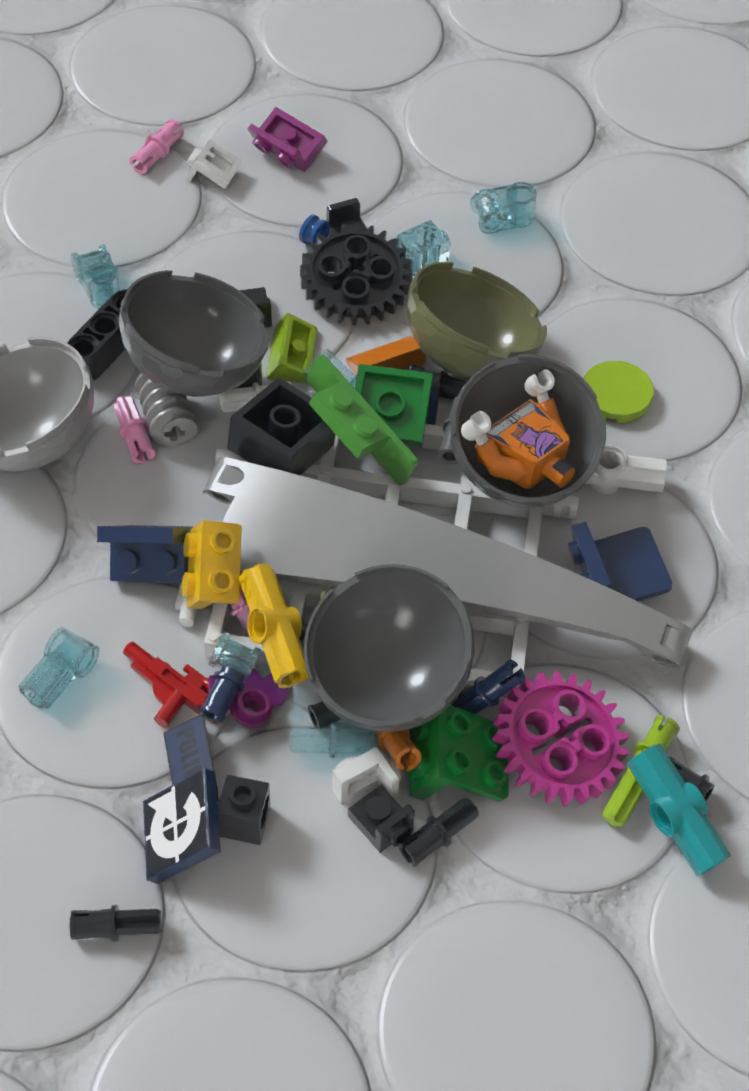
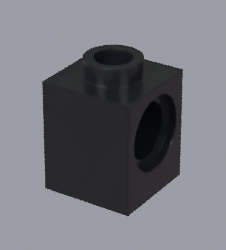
[218,775,271,845]

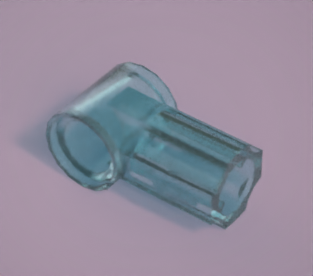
[18,627,99,710]

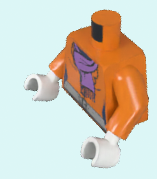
[461,369,575,489]

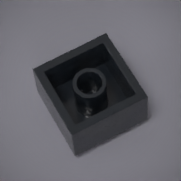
[227,377,336,476]

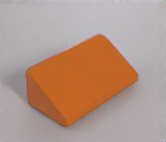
[346,336,426,378]

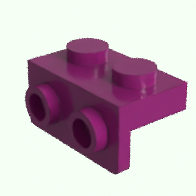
[247,107,328,172]

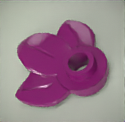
[208,656,288,728]

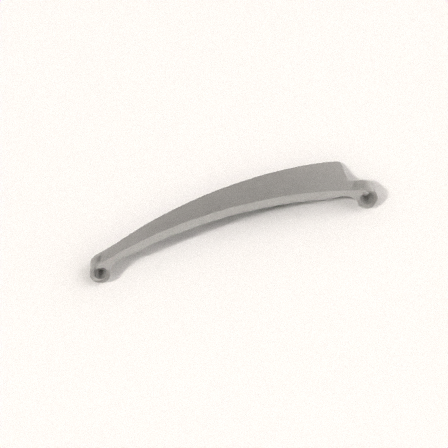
[203,457,692,668]

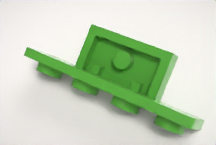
[306,354,419,486]

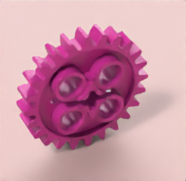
[493,671,629,806]

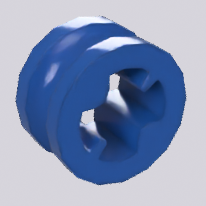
[299,214,330,244]

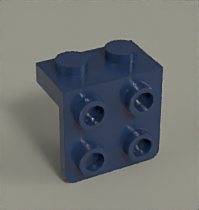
[567,521,672,602]

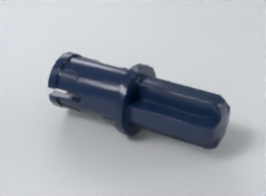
[451,659,526,714]

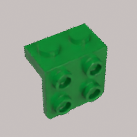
[408,705,509,802]

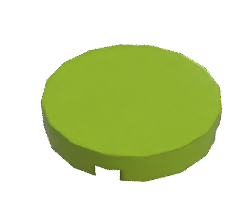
[583,361,654,423]

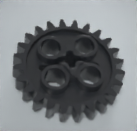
[300,223,413,326]

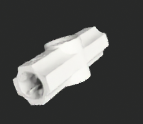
[585,445,667,494]

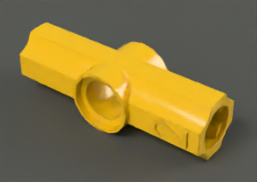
[239,564,309,688]

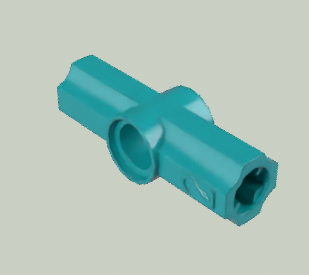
[627,744,731,877]

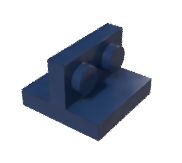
[97,525,194,583]

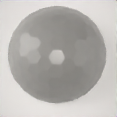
[0,337,94,472]

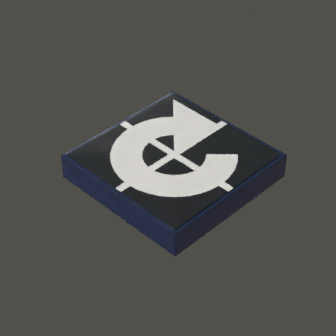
[143,768,221,884]

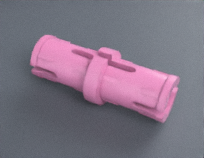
[130,119,184,174]

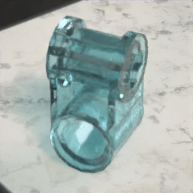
[470,182,537,234]
[70,244,120,309]

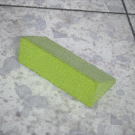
[266,312,318,383]

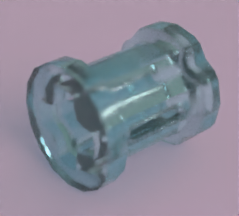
[208,632,262,683]

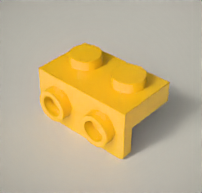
[181,520,242,609]

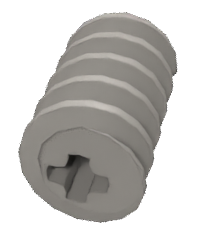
[135,373,198,447]

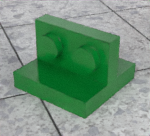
[355,364,433,448]

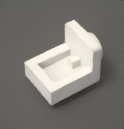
[332,747,401,804]

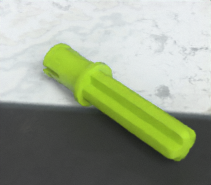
[602,715,680,828]

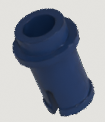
[199,666,245,723]

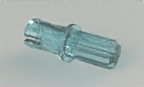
[289,724,374,758]

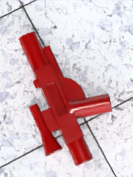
[123,641,217,728]

